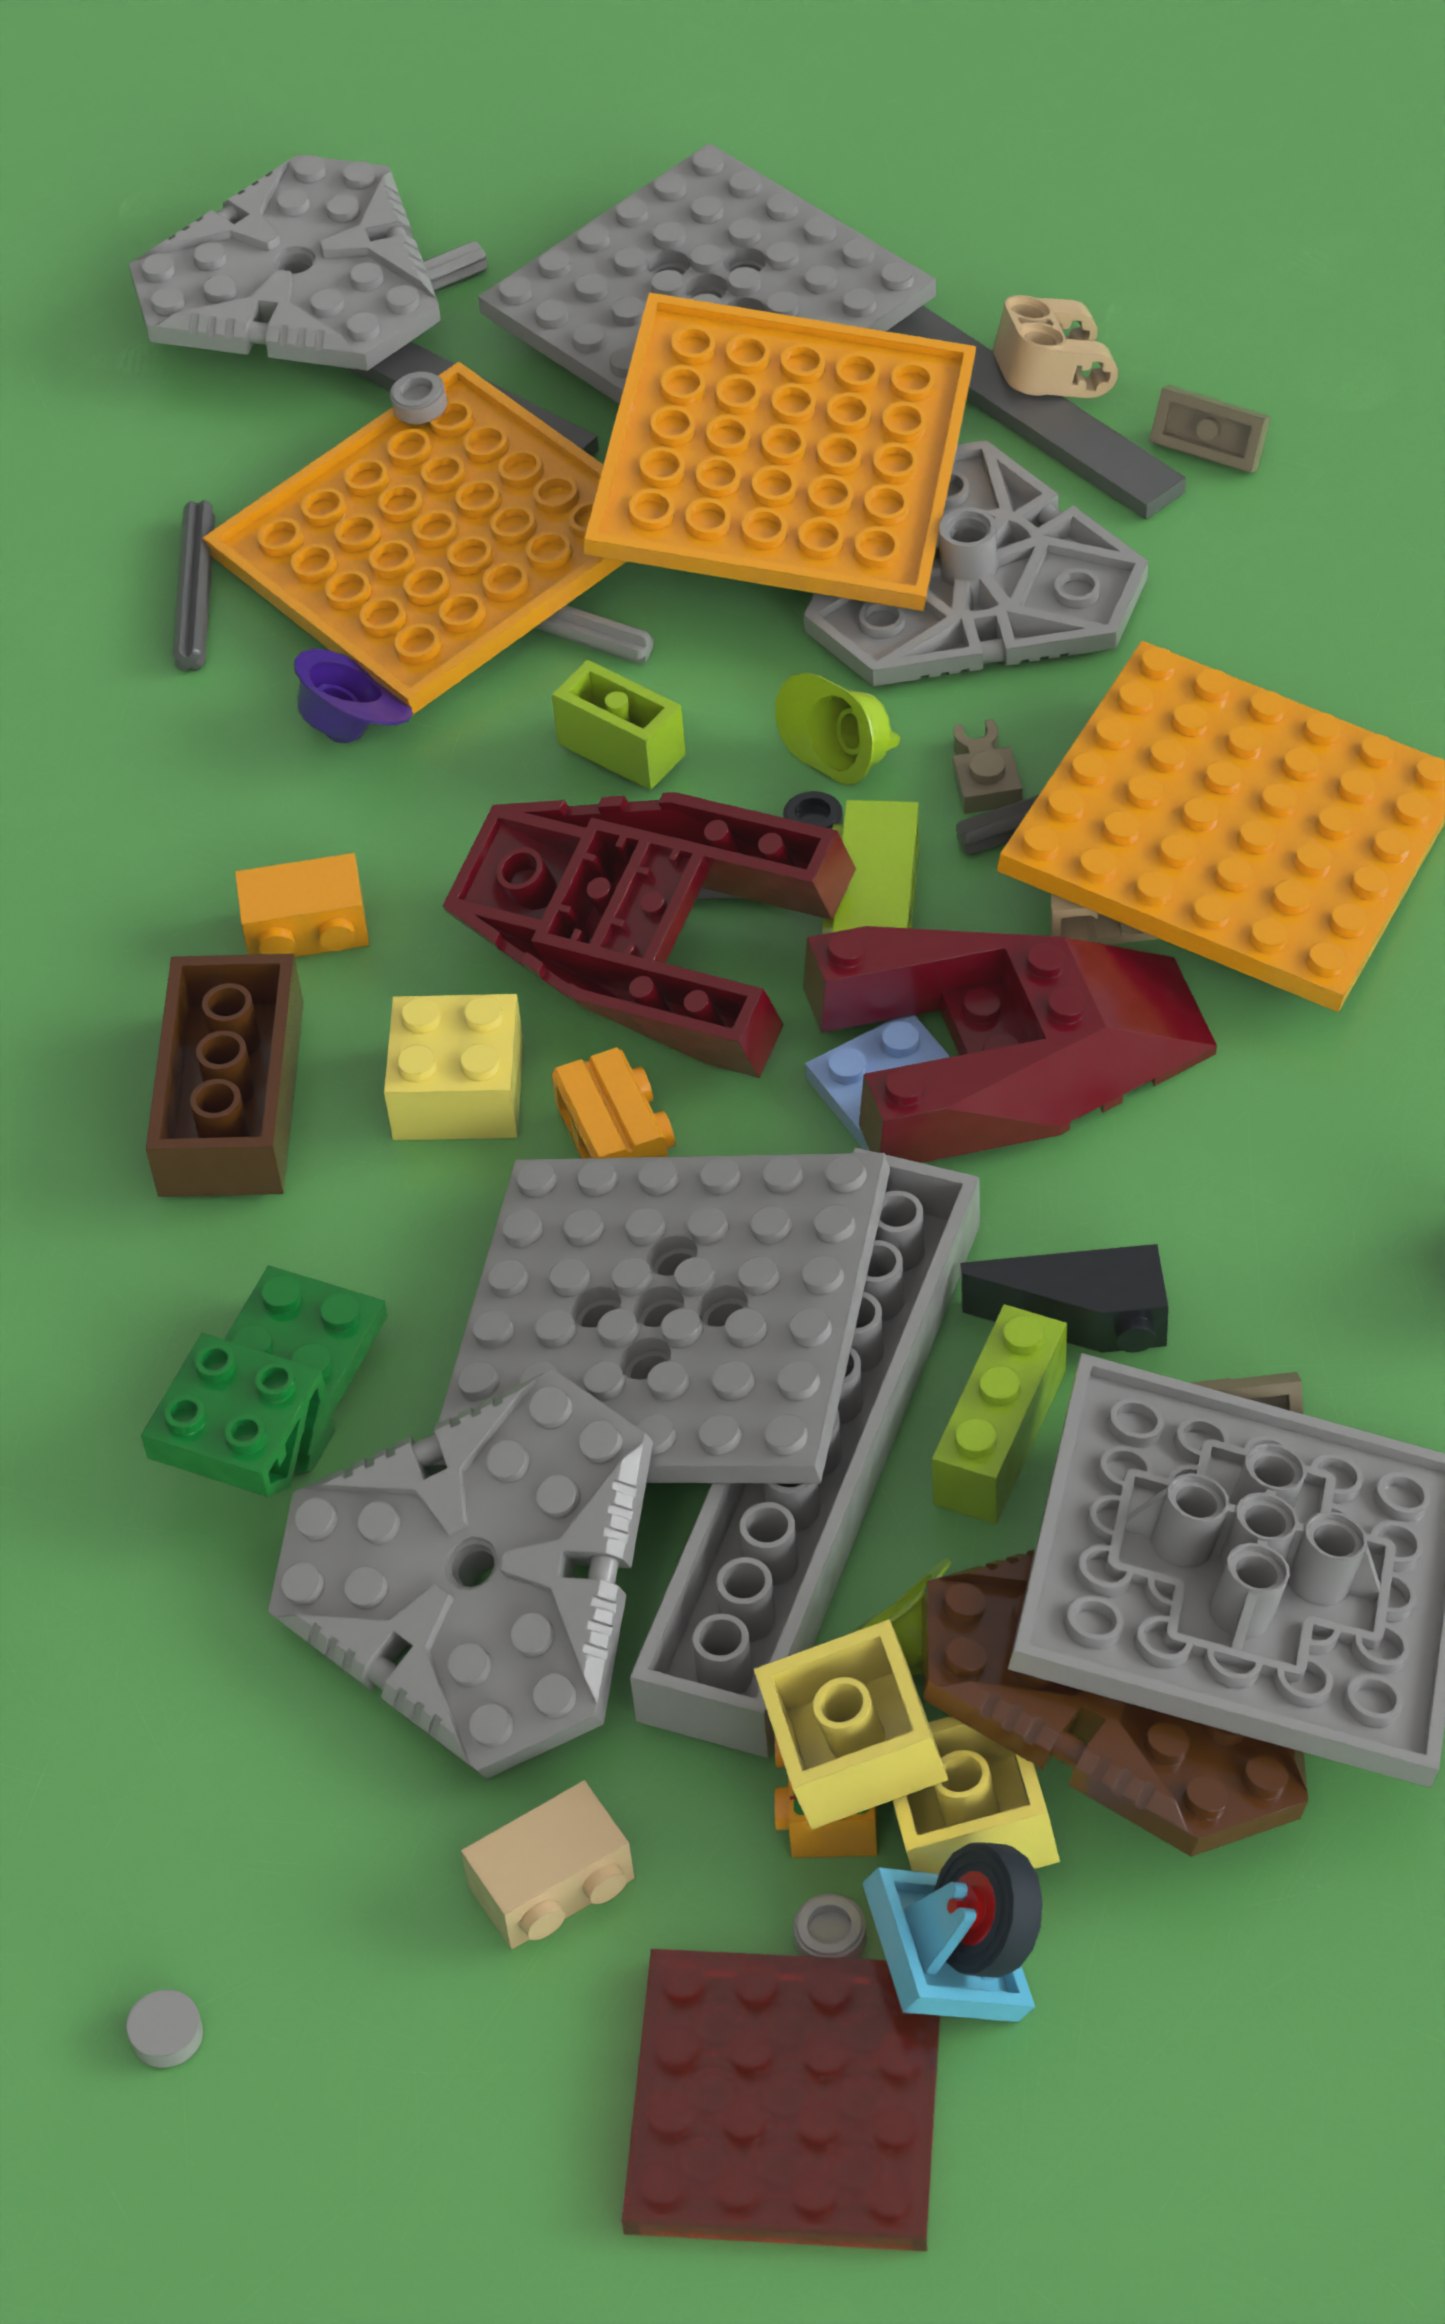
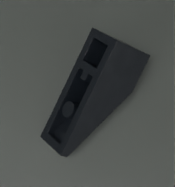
[960,1244,1168,1353]

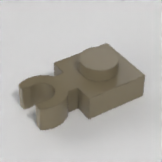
[952,719,1023,814]

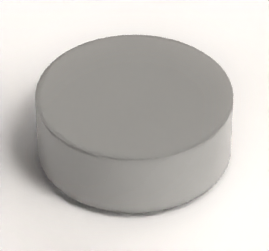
[390,372,448,424]
[793,1894,867,1971]
[126,1990,203,2068]

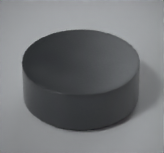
[783,791,843,829]

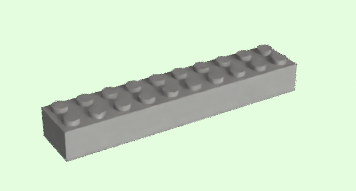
[630,1147,980,1758]

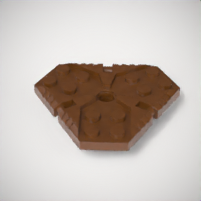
[922,1549,1308,1857]

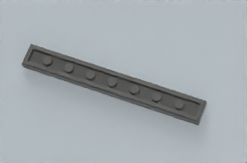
[887,306,1186,519]

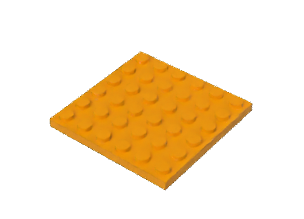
[584,292,976,611]
[202,361,627,715]
[997,641,1445,1013]

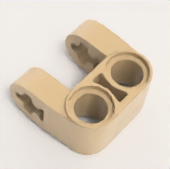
[993,295,1118,398]

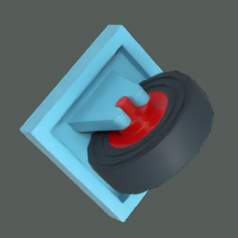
[862,1842,1043,2022]

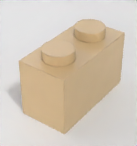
[461,1780,634,1950]

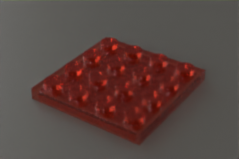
[622,1949,941,2251]

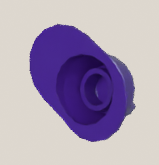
[294,649,413,743]

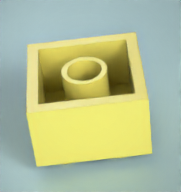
[384,994,524,1140]
[754,1619,948,1830]
[893,1716,1060,1874]

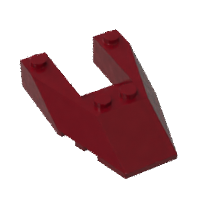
[442,792,856,1078]
[803,926,1217,1163]

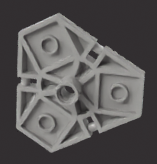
[129,155,441,371]
[804,440,1148,687]
[268,1368,653,1779]

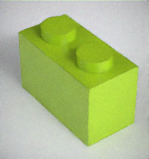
[552,659,686,790]

